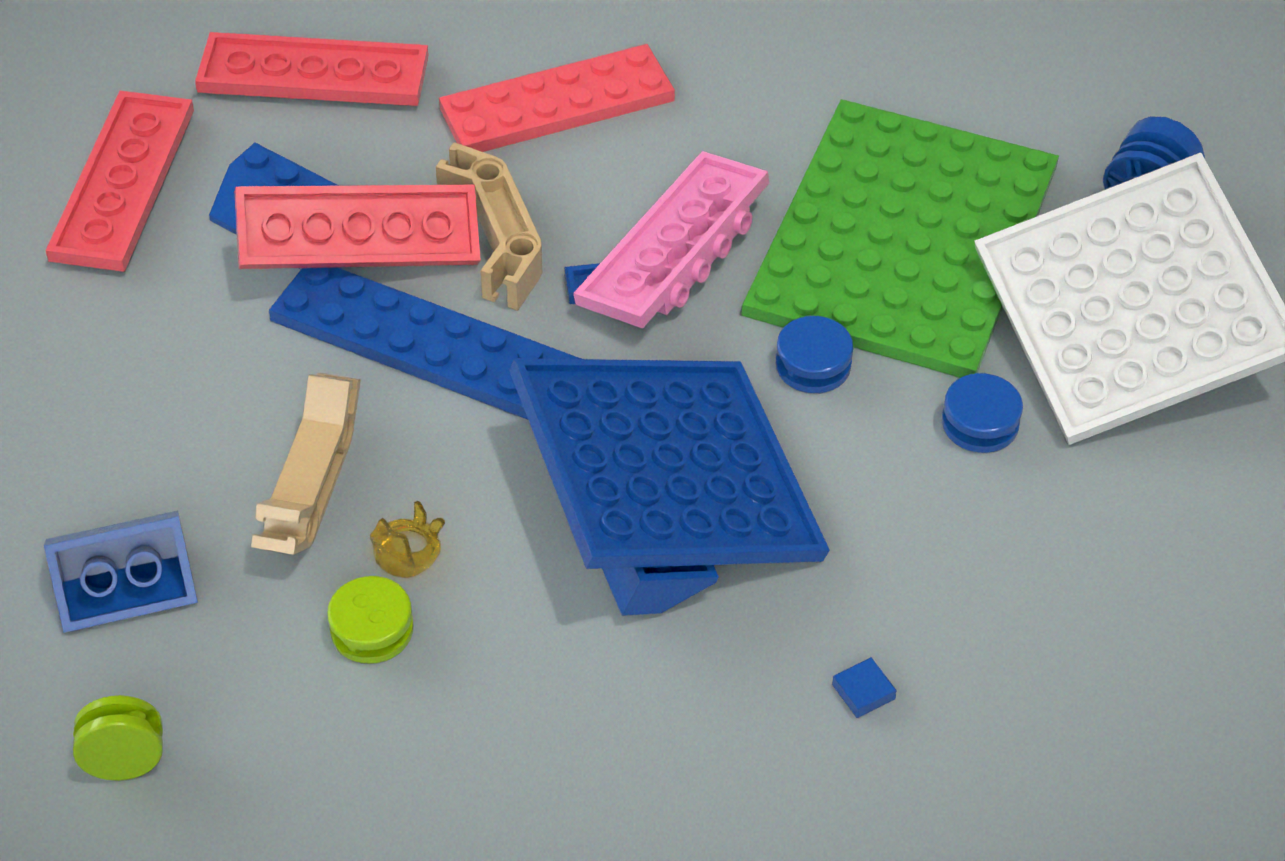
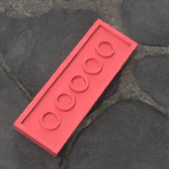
[195,32,429,106]
[439,44,675,152]
[45,90,194,272]
[234,184,481,269]

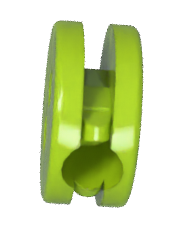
[327,576,414,664]
[73,695,163,781]

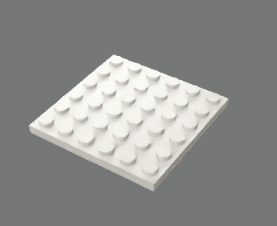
[974,153,1285,445]

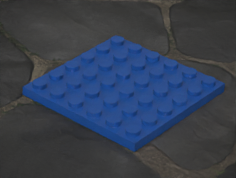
[509,358,830,569]

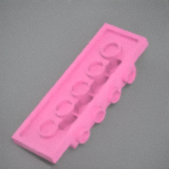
[573,151,769,328]

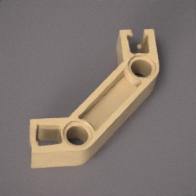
[435,142,543,311]
[251,372,361,555]

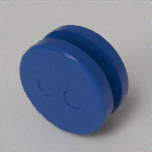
[776,316,853,393]
[942,373,1023,453]

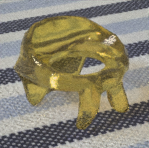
[370,501,445,578]

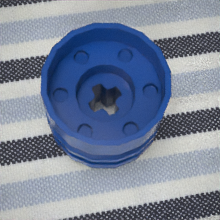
[1103,116,1205,190]

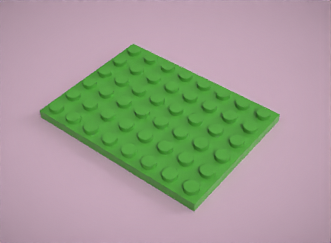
[741,99,1059,378]

